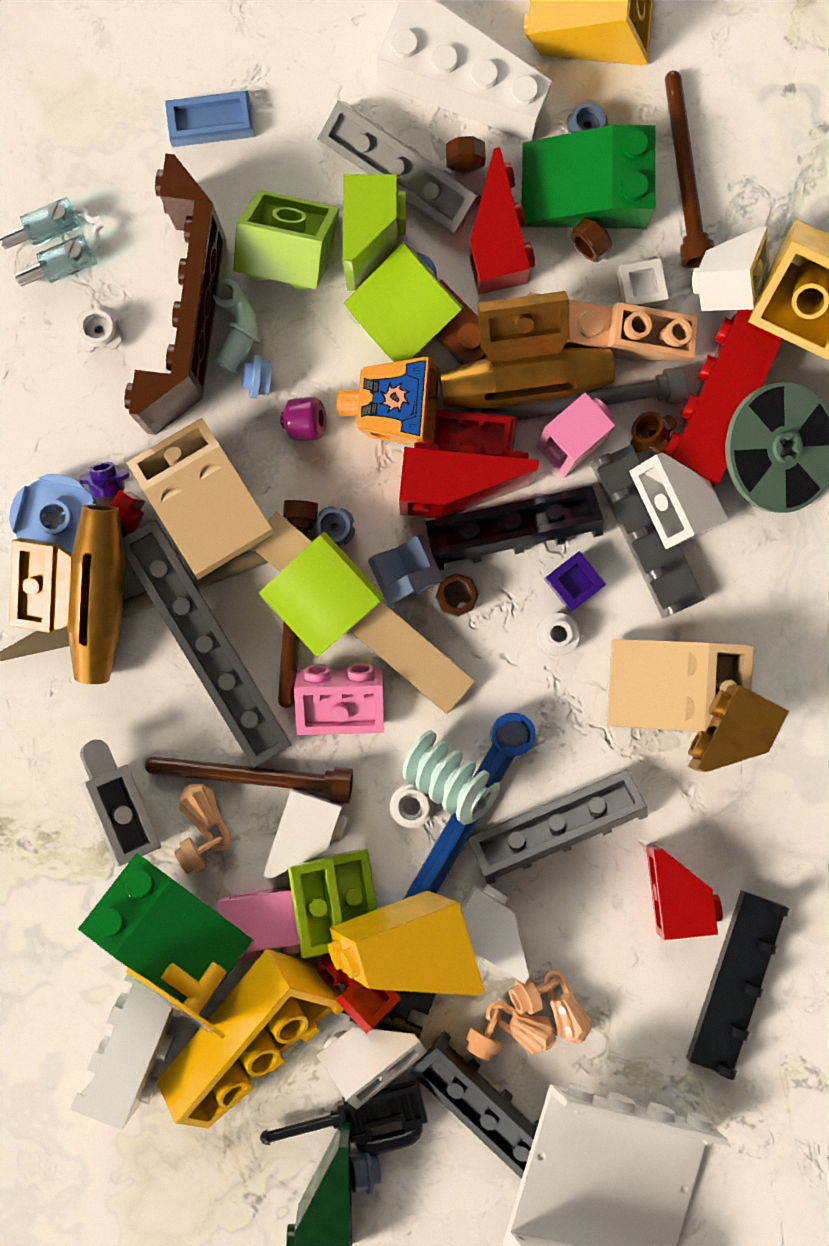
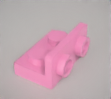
[294,664,384,735]

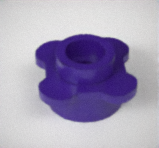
[79,462,130,498]

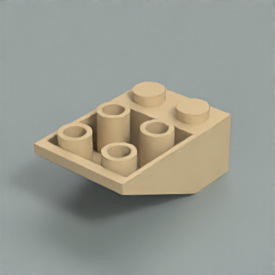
[126,418,275,580]
[606,639,754,732]

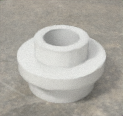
[536,613,580,656]
[390,784,433,828]

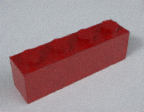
[664,309,783,488]

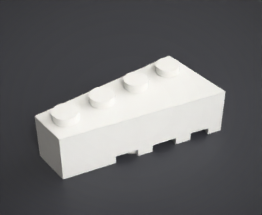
[377,0,552,141]
[70,973,183,1130]

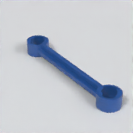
[403,713,536,899]

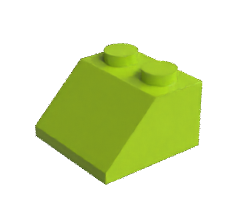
[343,174,406,291]
[233,190,339,290]

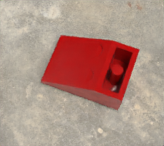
[399,442,539,519]

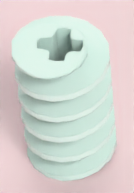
[402,730,500,825]

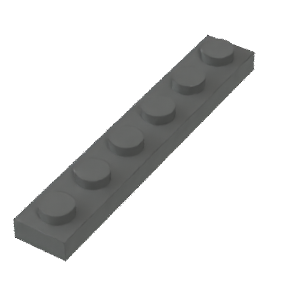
[123,520,292,768]

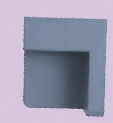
[368,534,444,606]

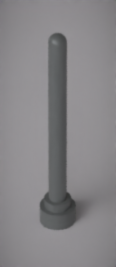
[482,366,687,421]

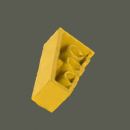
[156,949,344,1129]

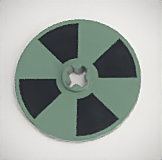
[725,382,829,513]

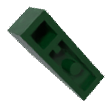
[286,1122,352,1246]

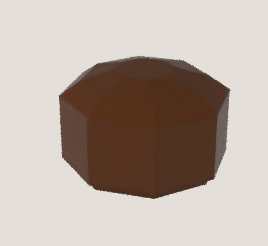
[446,136,486,173]
[571,218,612,262]
[436,573,479,617]

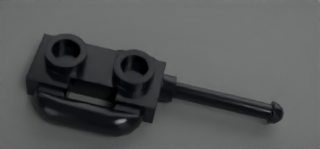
[260,1080,428,1156]

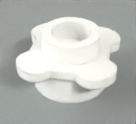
[77,308,122,353]

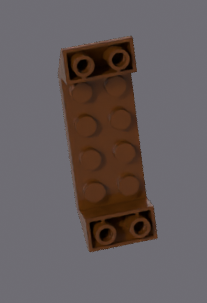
[124,153,225,435]

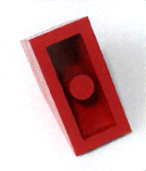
[646,845,723,940]

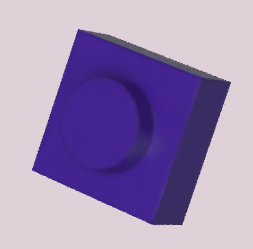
[544,551,606,613]

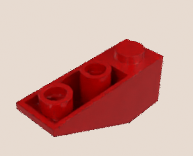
[468,147,535,295]

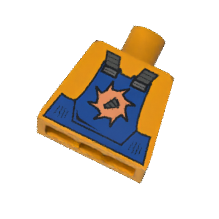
[336,357,439,446]

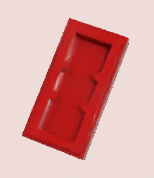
[434,409,518,456]

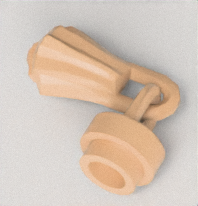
[174,783,231,874]
[509,970,591,1044]
[466,1001,556,1062]

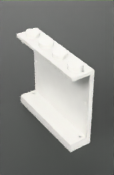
[502,1082,728,1246]

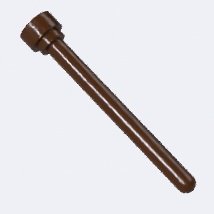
[665,70,714,268]
[278,500,318,708]
[144,756,353,804]

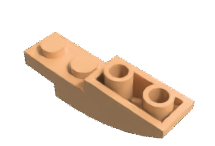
[527,292,698,361]

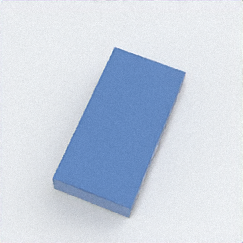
[165,90,255,147]

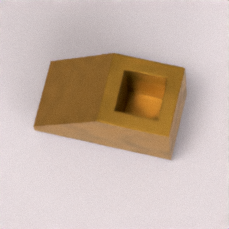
[688,685,789,772]

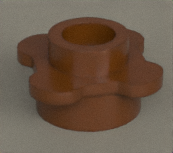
[630,412,677,454]

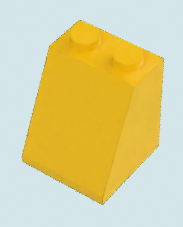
[524,0,654,65]
[748,219,829,360]
[328,890,485,996]

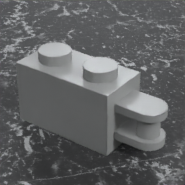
[80,739,162,867]

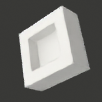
[616,258,669,307]

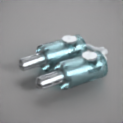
[0,196,104,287]

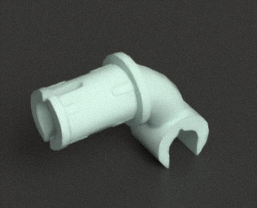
[213,279,261,375]

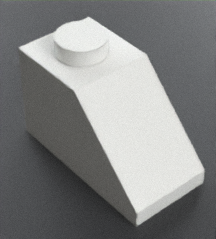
[692,227,770,311]
[629,452,729,549]
[262,789,348,879]
[460,883,529,984]
[316,1027,427,1110]

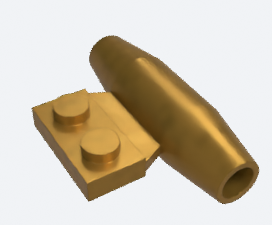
[439,291,615,408]
[9,504,125,684]

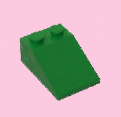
[521,125,656,229]
[78,853,254,1015]

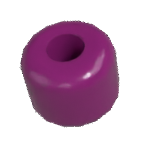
[280,397,326,441]

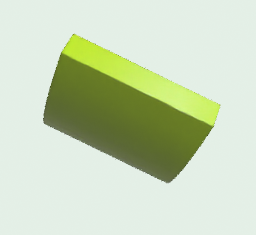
[344,241,463,362]
[259,531,385,658]
[288,849,377,959]

